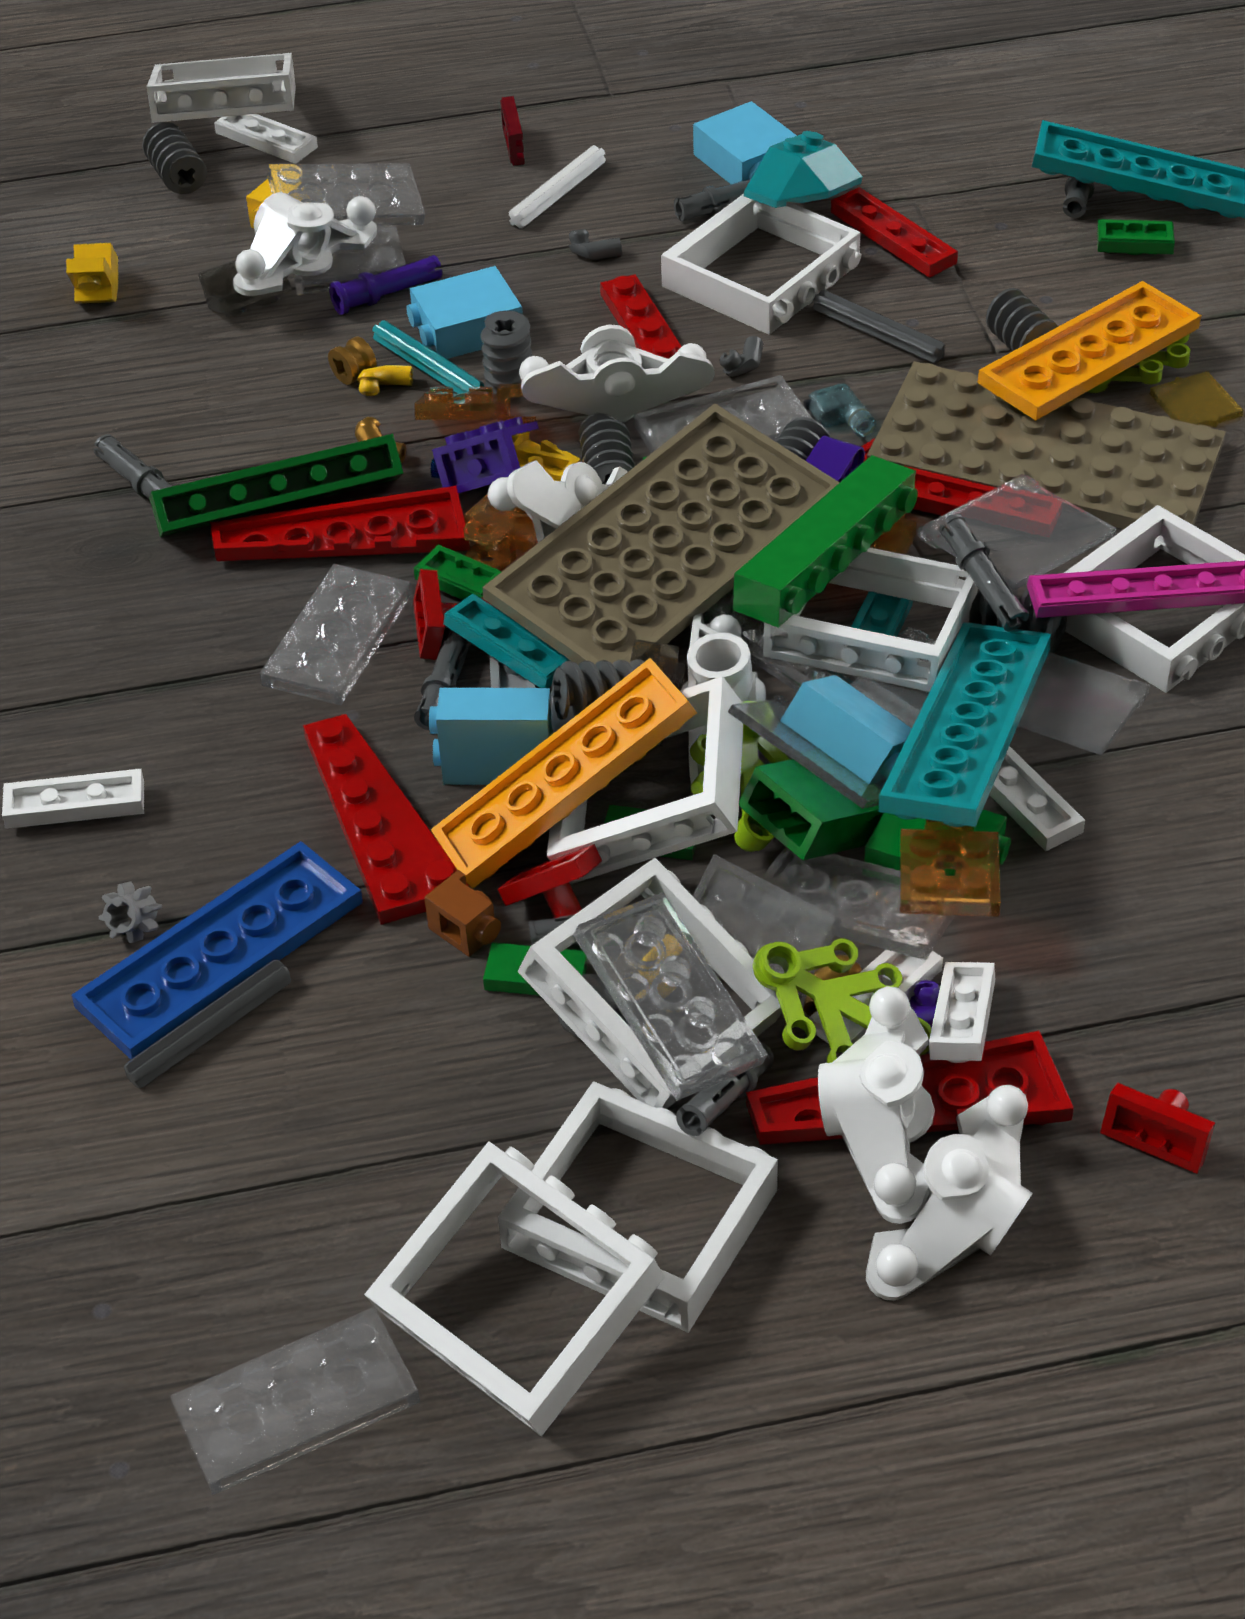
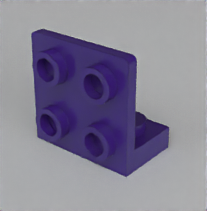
[432,417,539,493]

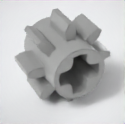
[99,881,162,943]

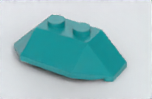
[744,131,863,208]

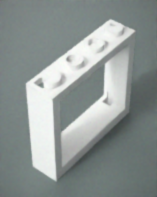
[147,53,296,123]
[661,194,862,335]
[1064,505,1245,693]
[763,548,978,692]
[547,676,744,884]
[518,857,782,1109]
[498,1081,778,1333]
[364,1141,665,1437]

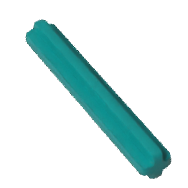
[372,320,485,403]

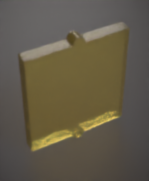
[1149,371,1243,427]

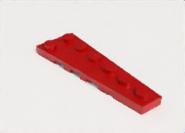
[210,486,470,561]
[303,714,469,925]
[746,1030,1074,1145]

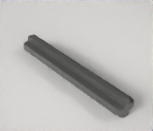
[813,290,946,364]
[124,960,291,1088]

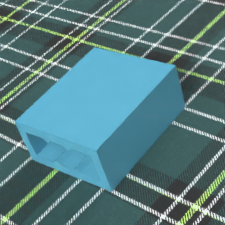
[693,101,797,184]
[406,266,523,359]
[780,675,912,784]
[429,688,553,785]

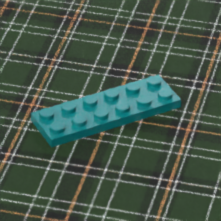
[1032,120,1245,218]

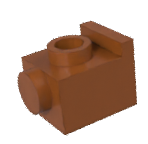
[424,870,501,957]

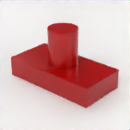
[413,569,457,660]
[498,844,602,918]
[1100,1082,1215,1174]

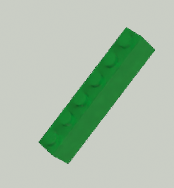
[149,434,404,537]
[733,455,918,628]

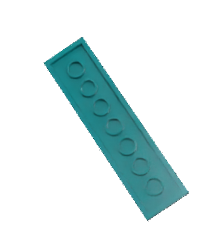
[879,622,1051,827]

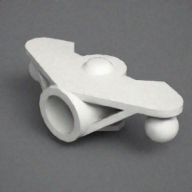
[233,192,377,296]
[519,324,715,422]
[487,460,628,543]
[681,613,766,784]
[818,986,935,1224]
[866,1085,1033,1301]

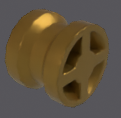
[328,336,377,385]

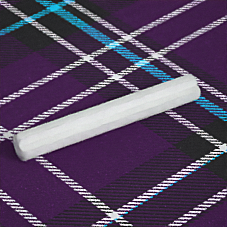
[509,145,606,229]

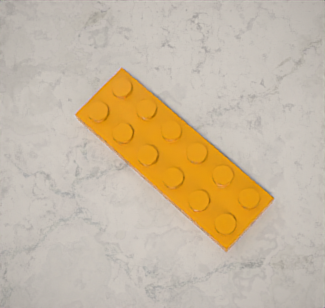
[977,281,1202,421]
[431,658,697,889]

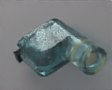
[803,383,876,437]

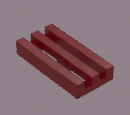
[500,96,525,166]

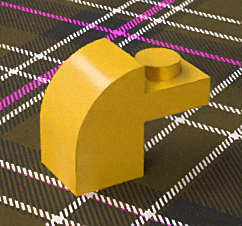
[66,243,118,304]

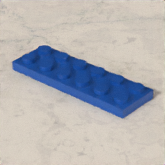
[71,841,363,1059]

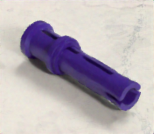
[329,255,443,315]

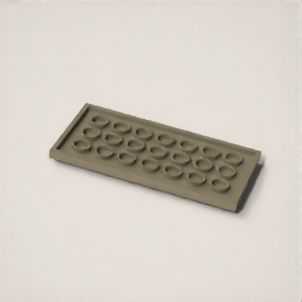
[866,361,1226,529]
[483,404,840,665]

